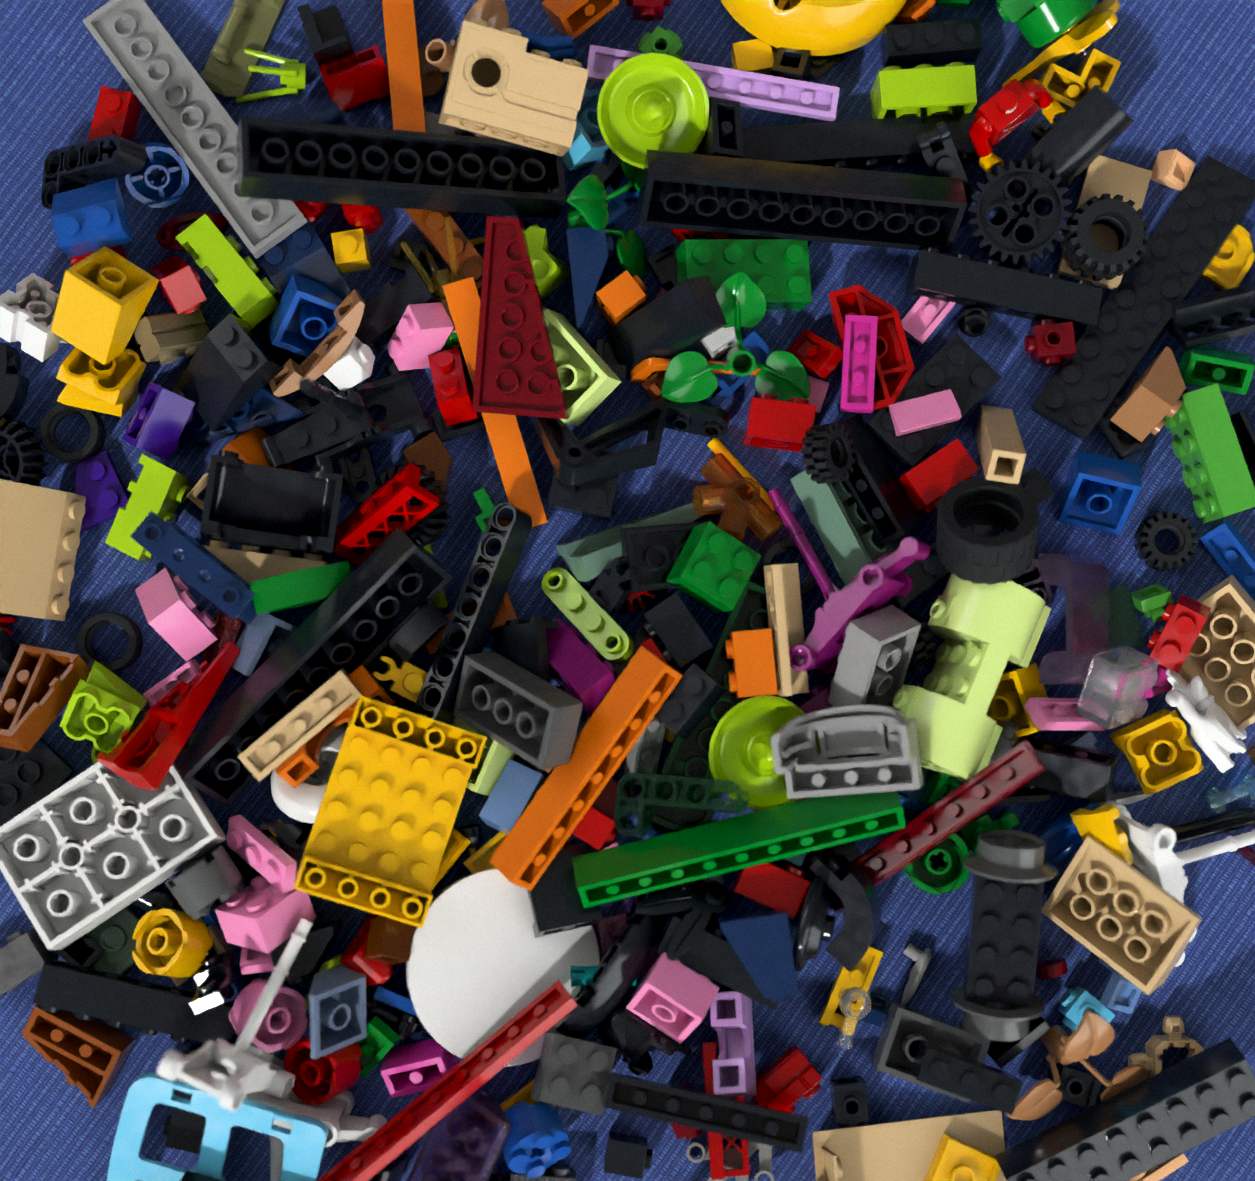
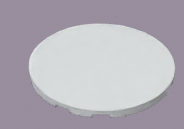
[406,868,600,1067]

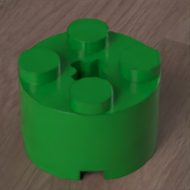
[902,833,970,894]

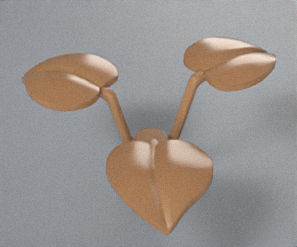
[419,0,509,138]
[1006,1010,1149,1120]

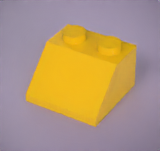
[986,663,1048,737]

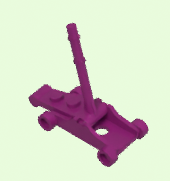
[768,488,930,674]

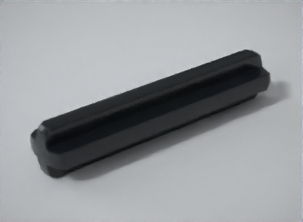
[1171,807,1255,846]

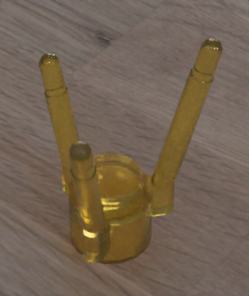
[401,217,462,301]

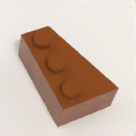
[0,644,91,752]
[21,1004,135,1108]

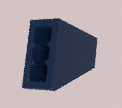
[718,909,798,1003]

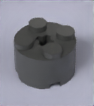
[165,845,244,920]

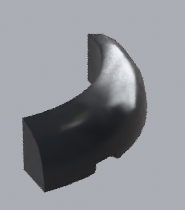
[555,887,672,1038]

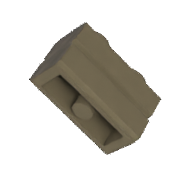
[133,309,210,365]

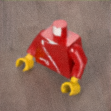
[969,78,1067,175]

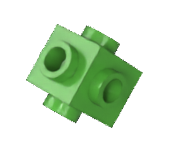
[638,25,683,60]

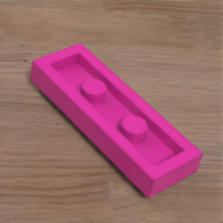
[840,315,878,413]

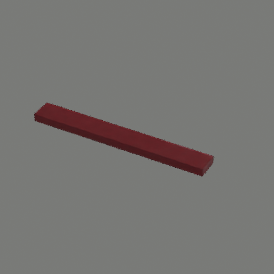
[825,740,1046,913]

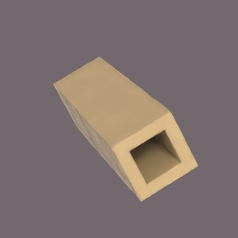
[974,405,1026,484]

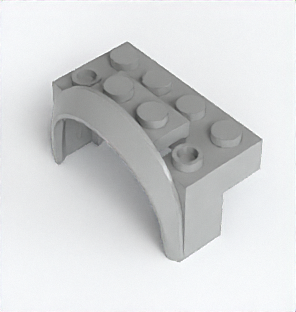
[771,704,924,799]

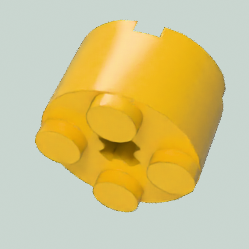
[132,908,213,978]

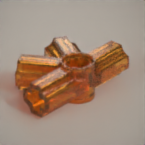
[692,453,784,542]

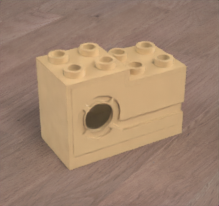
[438,18,589,157]

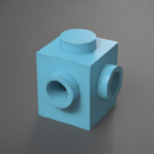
[1057,985,1116,1032]

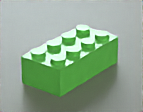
[1164,383,1255,524]

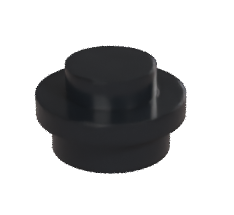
[958,306,990,337]

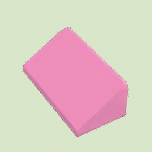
[888,389,962,436]

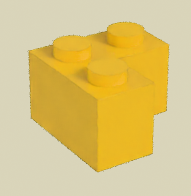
[1039,49,1122,118]

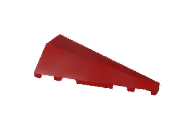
[96,641,240,791]

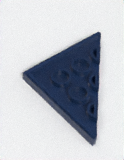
[144,386,304,457]

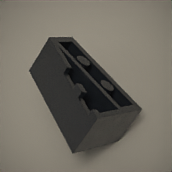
[355,264,435,355]

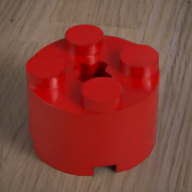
[284,1036,362,1105]

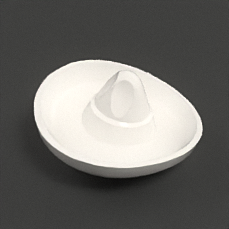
[271,724,347,823]

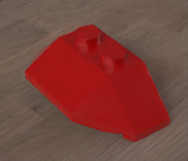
[828,284,915,410]

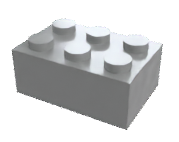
[827,605,922,707]

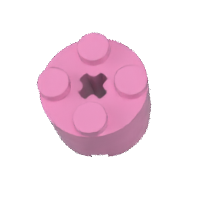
[229,978,308,1053]

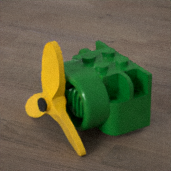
[995,0,1121,87]

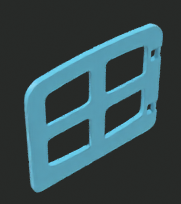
[107,1073,328,1181]

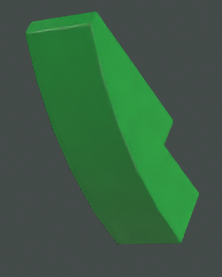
[249,561,352,615]

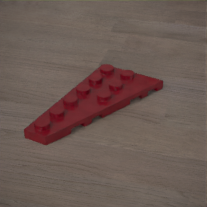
[472,216,569,420]

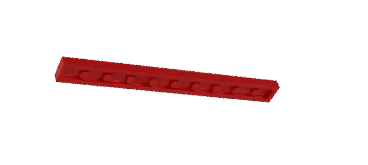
[317,980,578,1181]

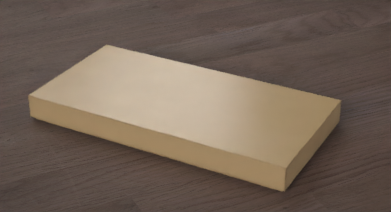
[1056,155,1153,290]

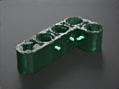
[614,773,750,838]

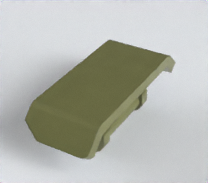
[199,0,285,97]

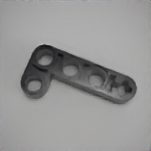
[41,135,147,210]

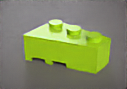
[175,214,279,328]
[105,454,192,563]

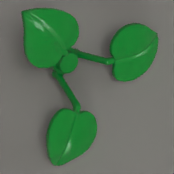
[567,159,647,281]
[661,271,810,403]

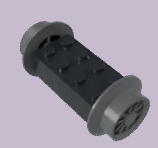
[951,829,1057,1041]

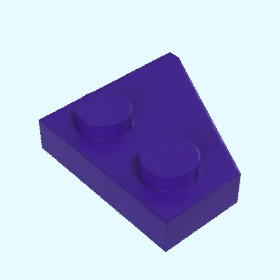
[75,451,130,534]

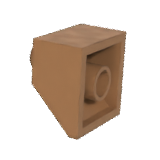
[1110,346,1186,442]

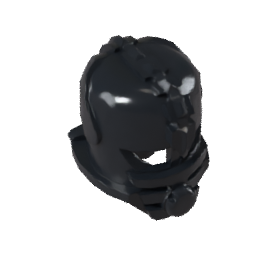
[597,996,692,1076]

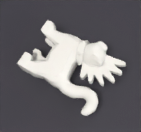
[1165,668,1247,773]

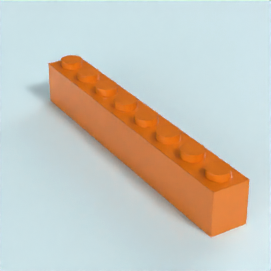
[489,646,683,891]

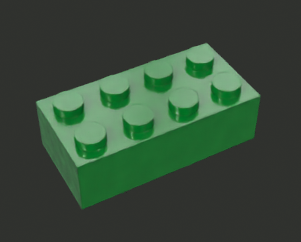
[676,239,812,311]

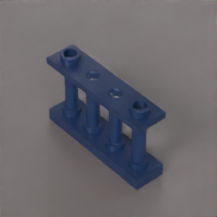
[130,511,258,625]

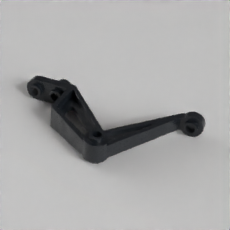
[529,397,730,486]

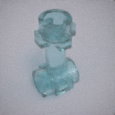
[1203,775,1255,813]

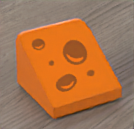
[896,0,936,24]

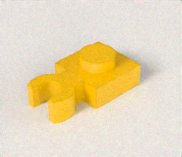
[372,656,428,704]

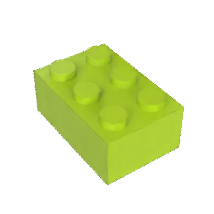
[870,62,977,119]

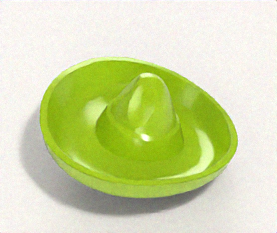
[597,53,709,169]
[709,695,820,810]

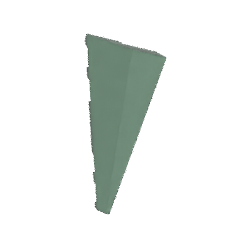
[556,494,720,582]

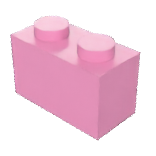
[386,302,454,371]

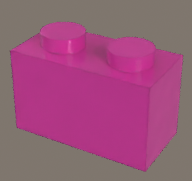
[380,1038,460,1098]

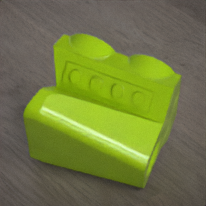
[524,224,571,301]
[59,661,149,754]

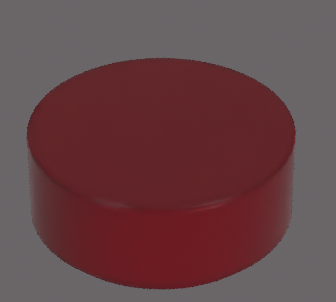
[1036,958,1068,979]

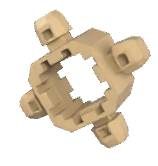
[1128,1015,1204,1078]

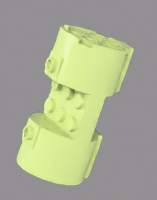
[886,574,1051,783]

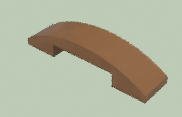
[269,289,365,397]

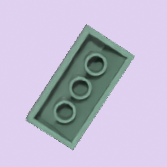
[790,470,900,586]

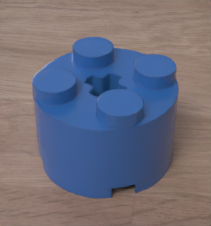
[495,1101,571,1178]

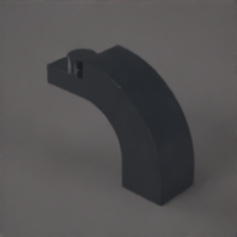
[0,343,29,419]
[809,850,881,972]

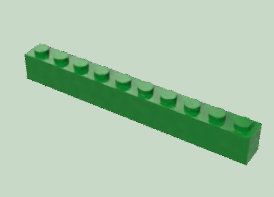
[572,791,906,908]

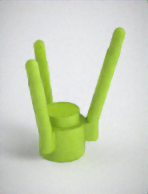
[235,48,307,103]

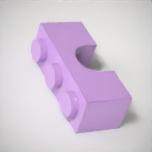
[710,991,757,1097]

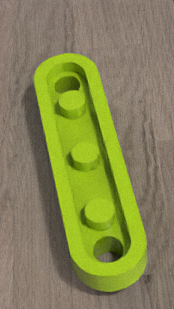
[542,567,634,664]

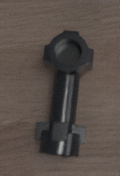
[366,994,419,1041]

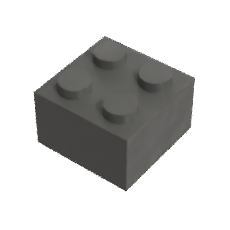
[530,1033,617,1116]

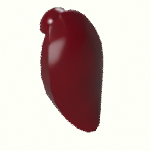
[156,211,228,252]

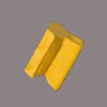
[56,347,147,418]
[1110,709,1204,795]

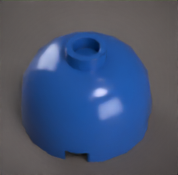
[124,142,189,208]

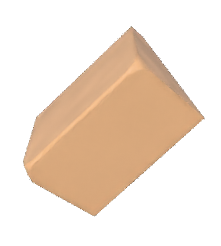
[1151,149,1196,192]

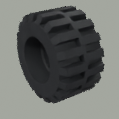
[1061,193,1150,281]

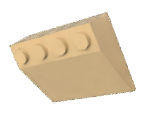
[0,479,86,621]
[1159,575,1255,729]
[1041,835,1202,995]

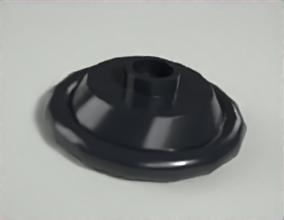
[792,876,836,971]

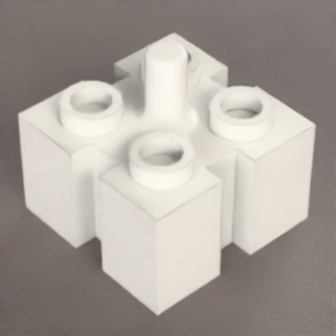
[0,273,68,362]

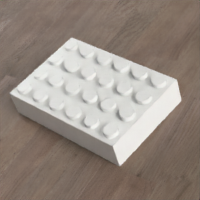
[0,762,226,950]

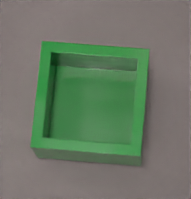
[666,521,761,613]

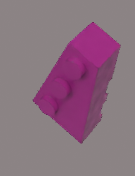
[546,618,618,718]

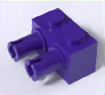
[123,382,195,461]

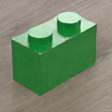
[1179,346,1255,395]

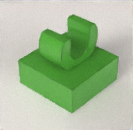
[1128,583,1173,623]

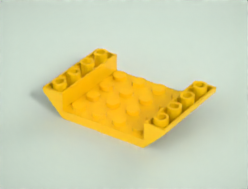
[294,695,487,928]

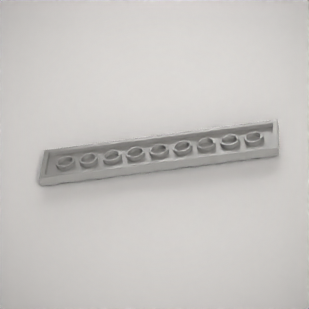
[82,0,308,259]

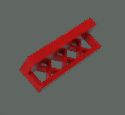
[333,462,440,566]
[701,1042,750,1180]

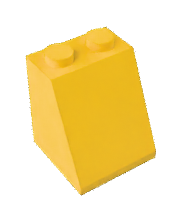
[51,246,159,365]

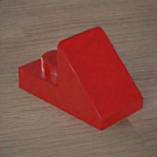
[786,329,843,381]

